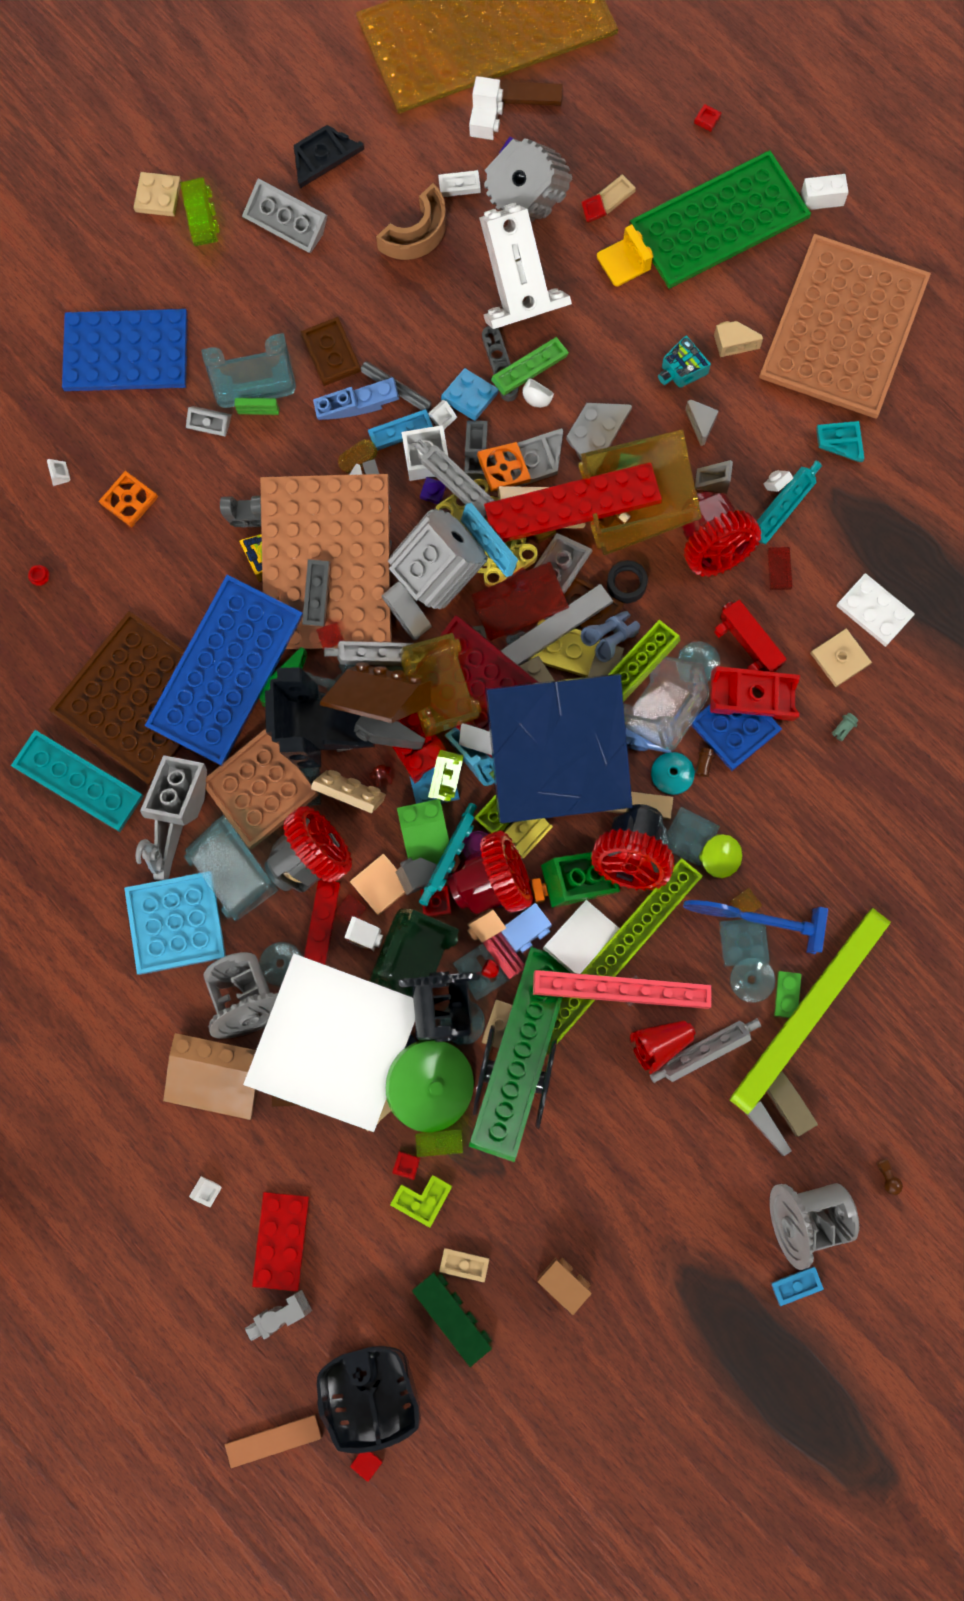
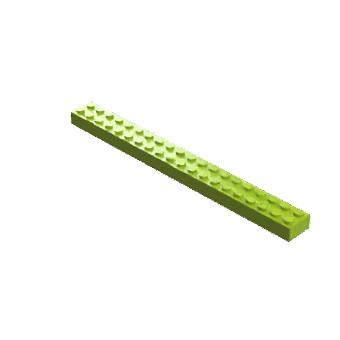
[474,620,681,833]
[545,858,703,1058]

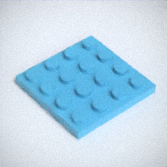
[124,871,226,975]

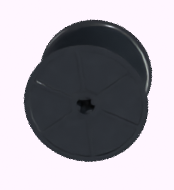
[473,1025,557,1130]

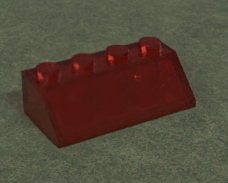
[471,561,569,641]

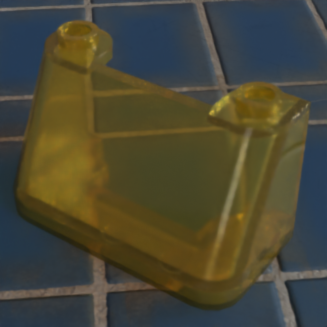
[400,633,481,737]

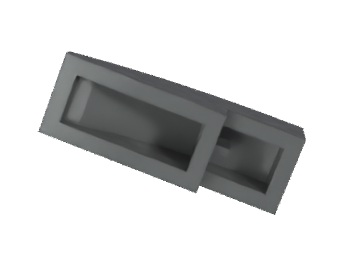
[464,421,488,481]

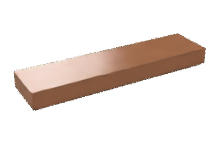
[225,1414,322,1468]

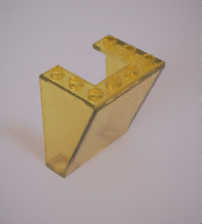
[578,429,701,555]

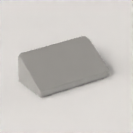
[186,406,232,436]
[459,723,492,755]

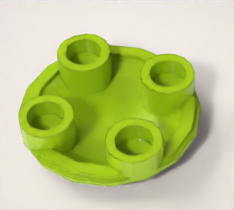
[699,834,742,878]

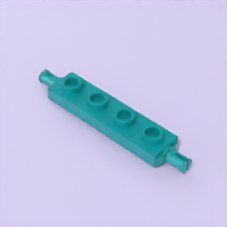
[755,461,822,547]
[419,803,477,906]

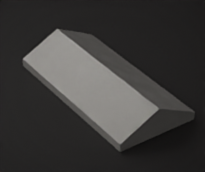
[242,178,328,253]
[512,533,592,619]

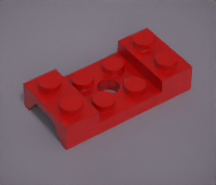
[710,666,800,721]
[392,710,447,784]

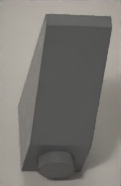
[354,716,425,750]

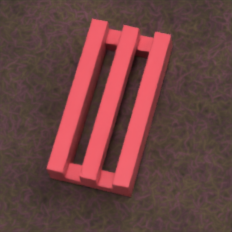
[483,932,525,979]

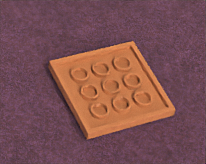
[205,729,319,849]

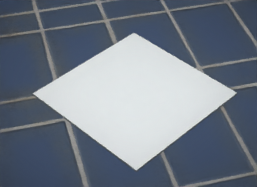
[243,954,415,1132]

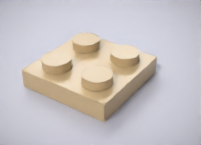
[134,172,181,216]

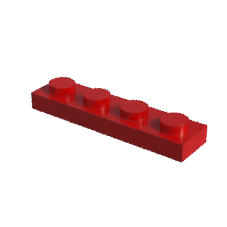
[304,880,341,965]

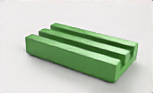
[234,398,279,415]

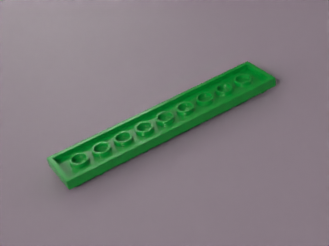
[468,947,570,1162]

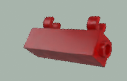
[714,599,787,672]

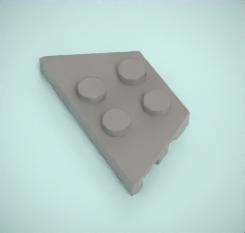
[566,403,632,474]
[487,428,563,487]

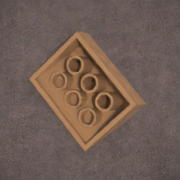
[163,1033,258,1120]

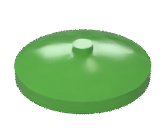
[385,1039,474,1132]

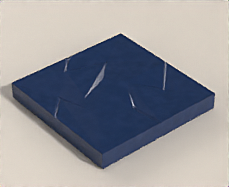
[485,674,633,823]

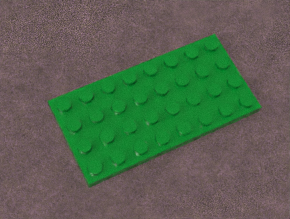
[629,150,811,289]

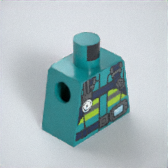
[658,335,711,387]

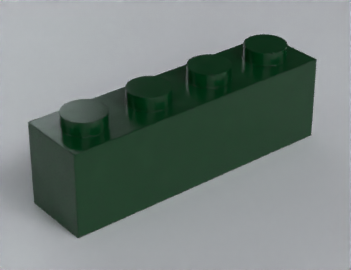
[412,1271,493,1367]

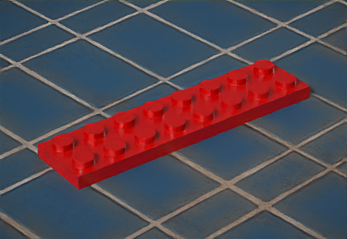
[484,462,662,543]

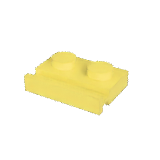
[504,818,553,859]

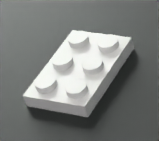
[837,573,915,647]

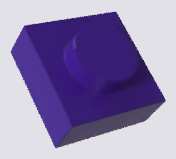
[420,477,446,504]

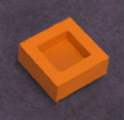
[531,878,548,904]

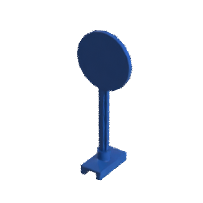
[683,900,828,954]

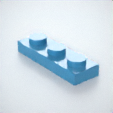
[368,409,433,451]

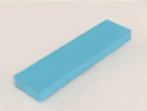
[460,503,518,577]

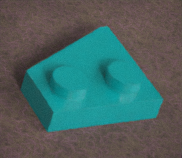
[816,421,865,462]

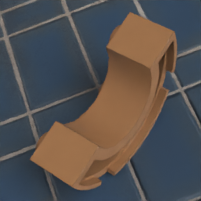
[376,183,446,260]

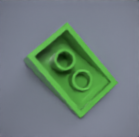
[397,799,455,867]

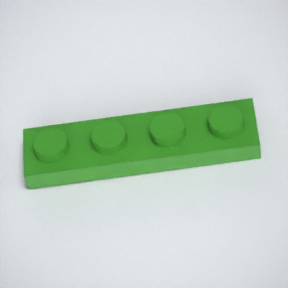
[491,337,569,396]

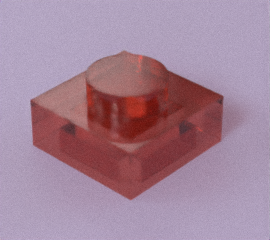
[316,622,344,650]

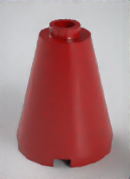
[630,1020,696,1074]

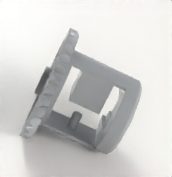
[203,952,278,1039]
[770,1183,860,1270]

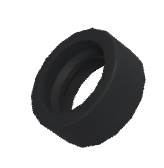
[607,560,648,604]

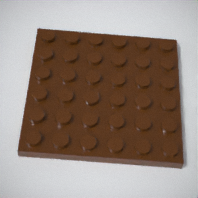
[49,611,185,786]

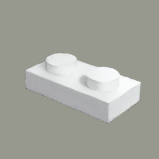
[438,170,481,197]

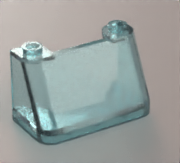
[201,333,296,408]
[184,815,279,921]

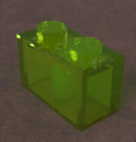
[415,1130,464,1157]

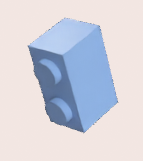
[501,903,552,953]

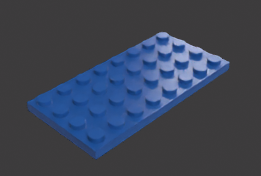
[145,575,303,766]

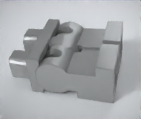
[245,1290,312,1341]

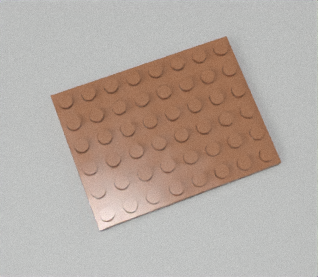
[759,234,931,419]
[260,474,392,649]

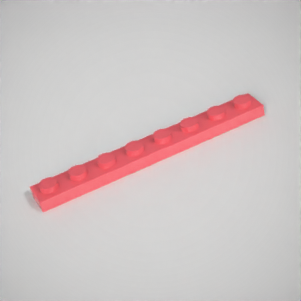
[533,970,711,1009]

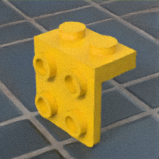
[597,225,653,287]

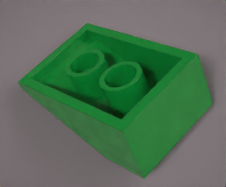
[541,852,620,908]

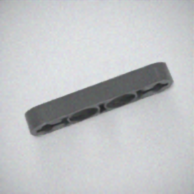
[482,326,518,402]

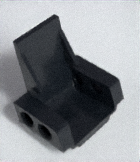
[265,667,375,768]

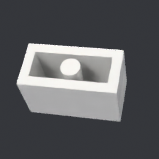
[801,174,848,210]

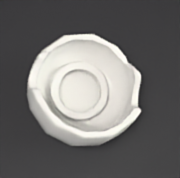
[523,379,554,408]

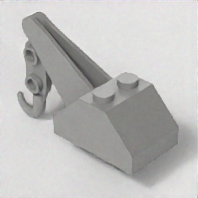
[135,755,207,881]

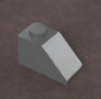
[396,858,451,895]

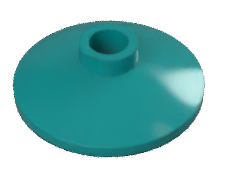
[651,752,695,795]

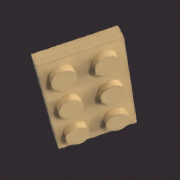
[311,770,386,813]

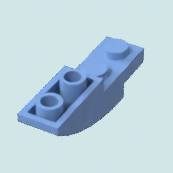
[313,377,399,420]

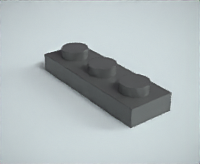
[302,559,331,627]

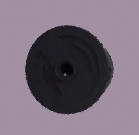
[399,971,480,1042]

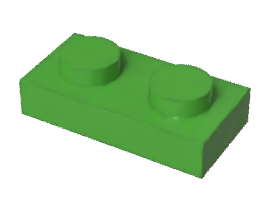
[774,971,801,1018]

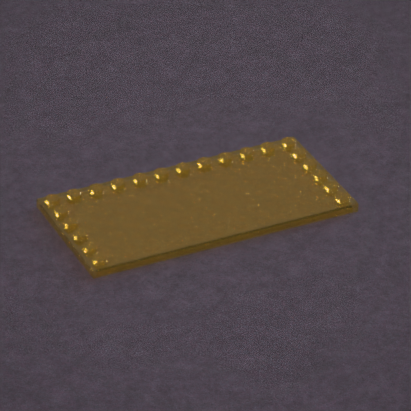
[356,0,618,114]

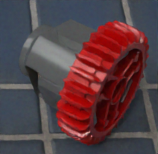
[264,806,352,892]

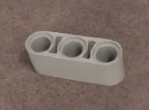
[382,582,432,641]

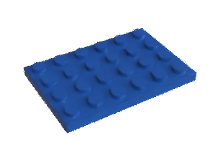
[62,309,188,391]

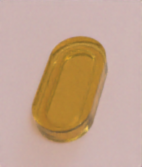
[338,439,377,473]

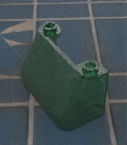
[369,908,459,998]

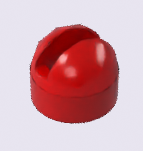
[481,959,499,978]

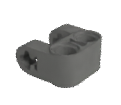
[220,495,261,527]

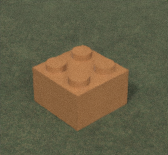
[537,1257,592,1315]

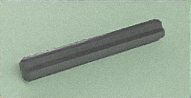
[361,361,432,412]

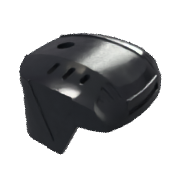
[317,1346,421,1453]

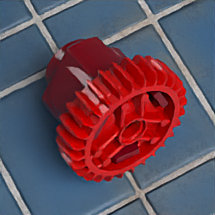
[679,492,762,577]
[448,830,533,914]

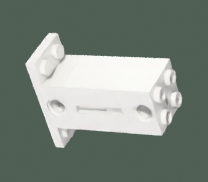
[479,203,572,329]

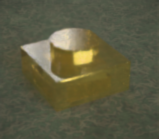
[730,888,762,920]

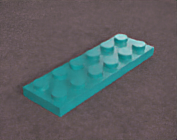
[11,730,144,832]

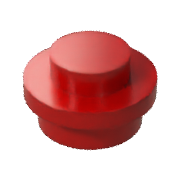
[28,565,50,586]

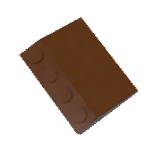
[320,662,431,723]

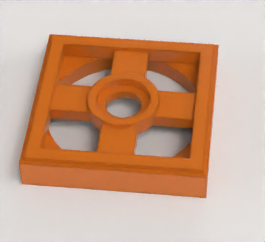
[477,442,531,492]
[98,470,158,528]

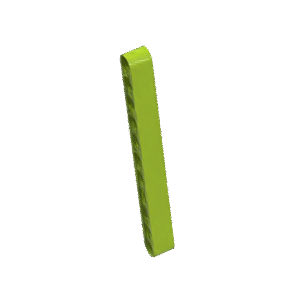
[729,908,891,1115]

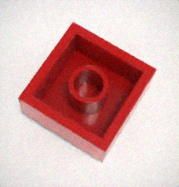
[420,886,452,918]

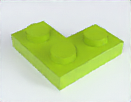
[390,1175,453,1228]

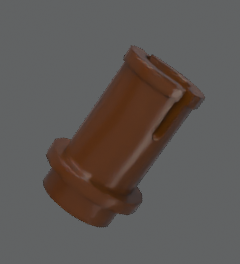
[695,748,715,777]

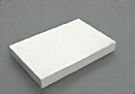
[543,900,620,974]

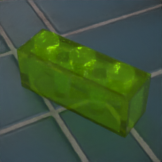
[180,177,220,246]

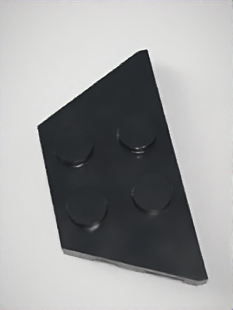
[293,125,364,189]

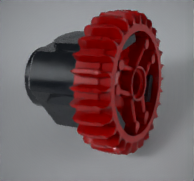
[591,804,675,891]

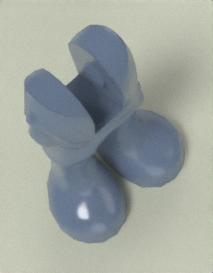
[581,611,640,662]

